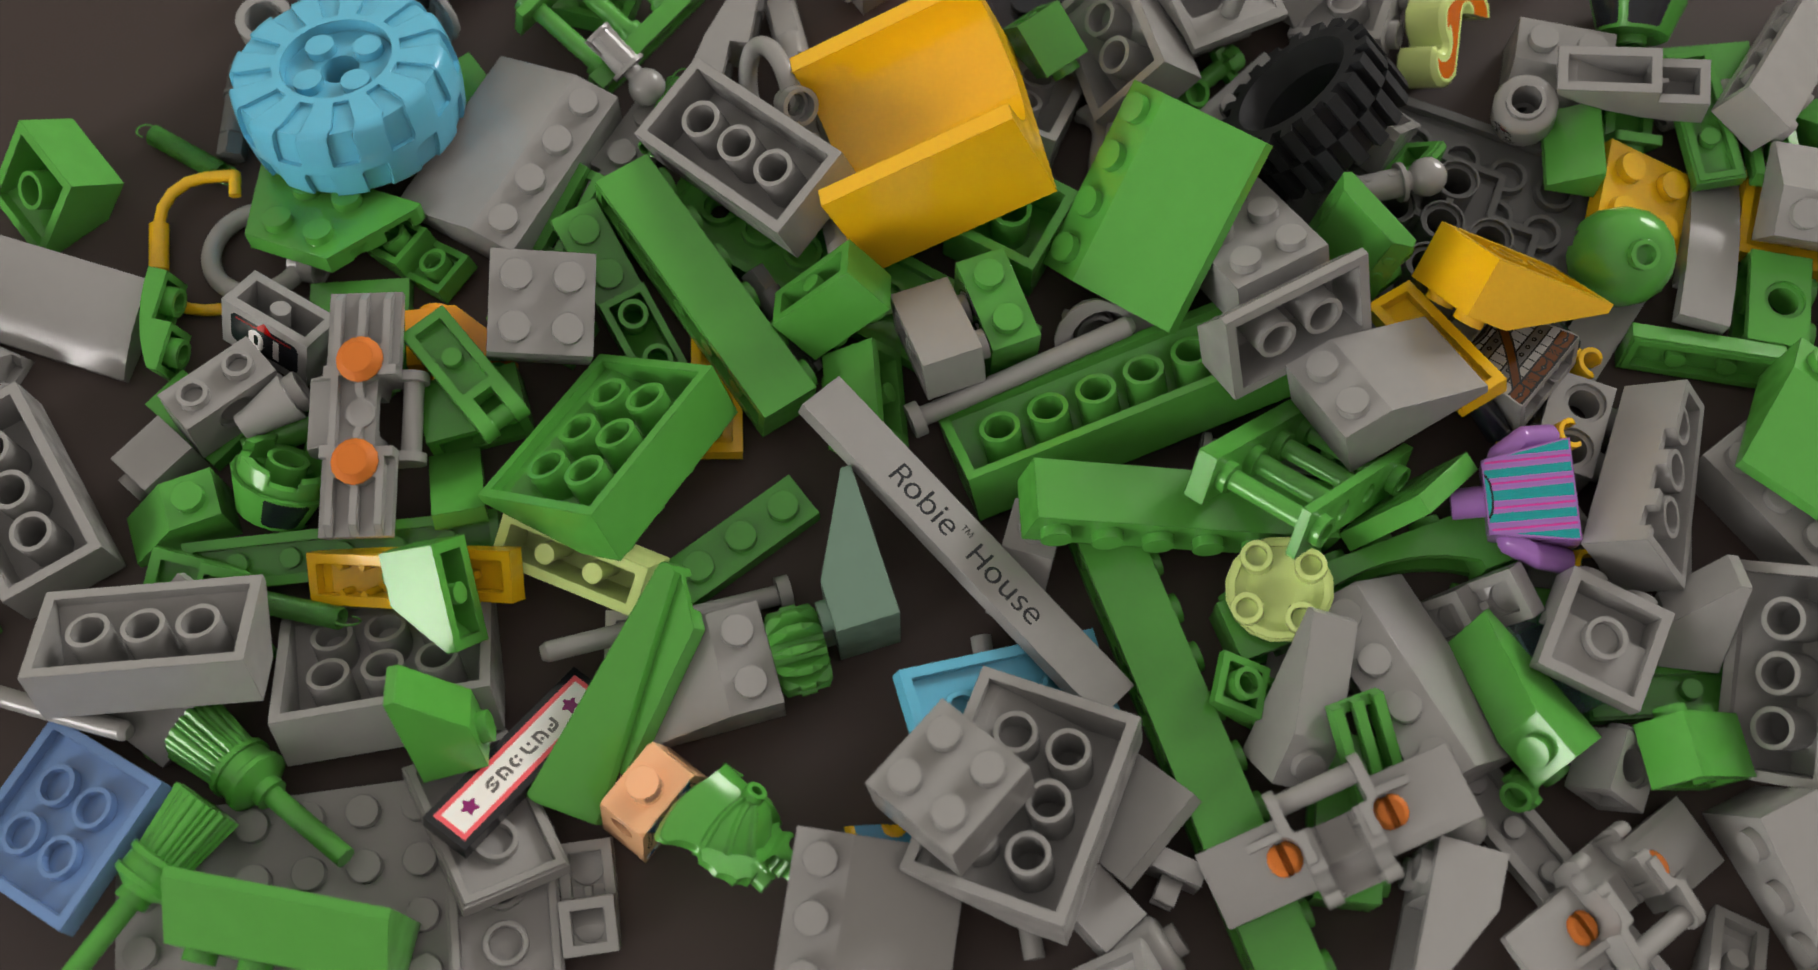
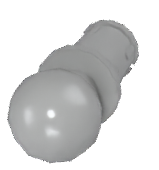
[585,22,666,107]
[1356,157,1448,203]

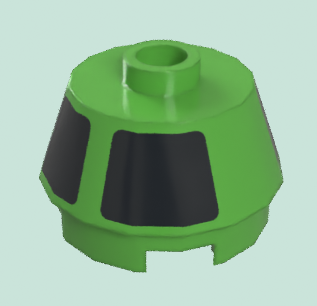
[1589,0,1688,48]
[230,434,322,532]

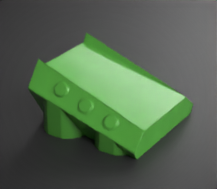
[1309,171,1416,302]

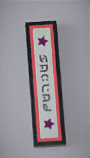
[423,667,592,859]

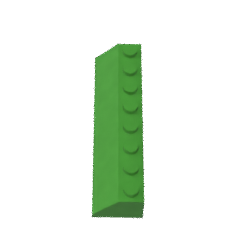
[938,302,1291,521]

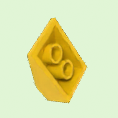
[1412,221,1614,331]

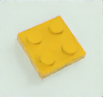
[1585,138,1690,260]

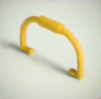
[148,169,242,316]

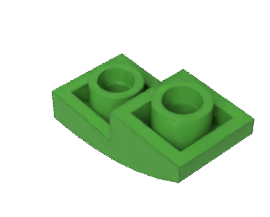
[367,220,478,304]
[139,266,192,381]
[1209,650,1275,730]

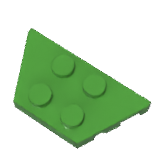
[244,163,426,273]

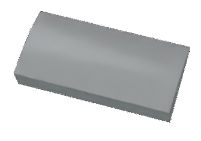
[0,235,145,383]

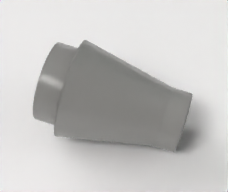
[233,371,310,438]

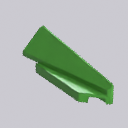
[527,561,705,825]

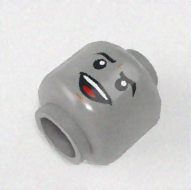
[1490,74,1559,147]

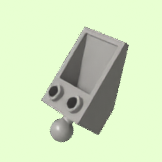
[1390,816,1509,970]

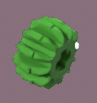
[763,603,833,698]

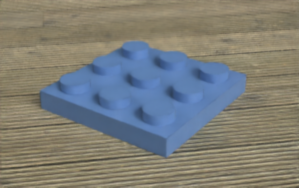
[0,722,172,937]

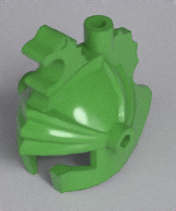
[654,762,794,893]

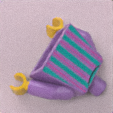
[1449,417,1592,574]

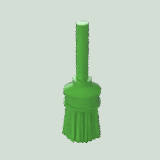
[165,704,354,867]
[61,781,239,970]

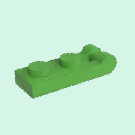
[404,305,531,445]

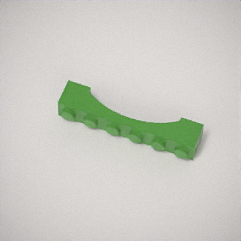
[1209,514,1523,665]

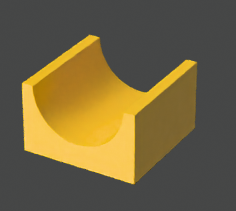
[789,0,1057,268]

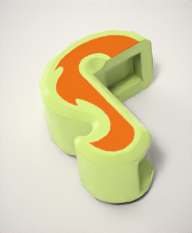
[1396,0,1490,89]

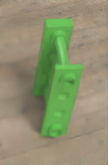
[514,0,705,94]
[1184,399,1413,559]

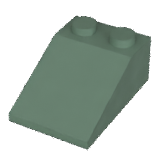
[814,465,901,660]

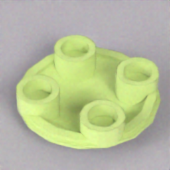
[1225,537,1334,642]

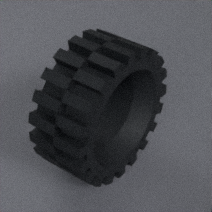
[1221,17,1409,200]

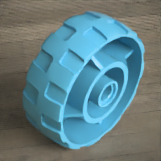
[229,0,466,196]

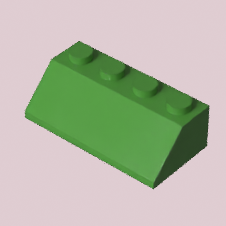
[160,865,421,970]

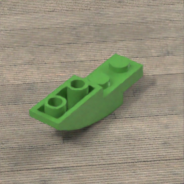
[550,198,688,363]

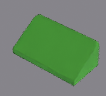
[1541,104,1607,197]

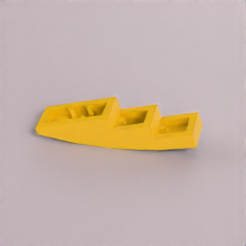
[306,546,526,609]

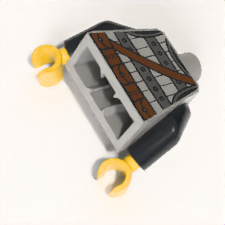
[1452,319,1603,443]

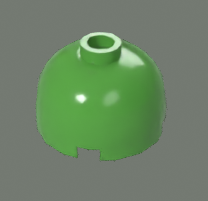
[1566,206,1677,308]

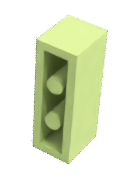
[493,513,670,616]

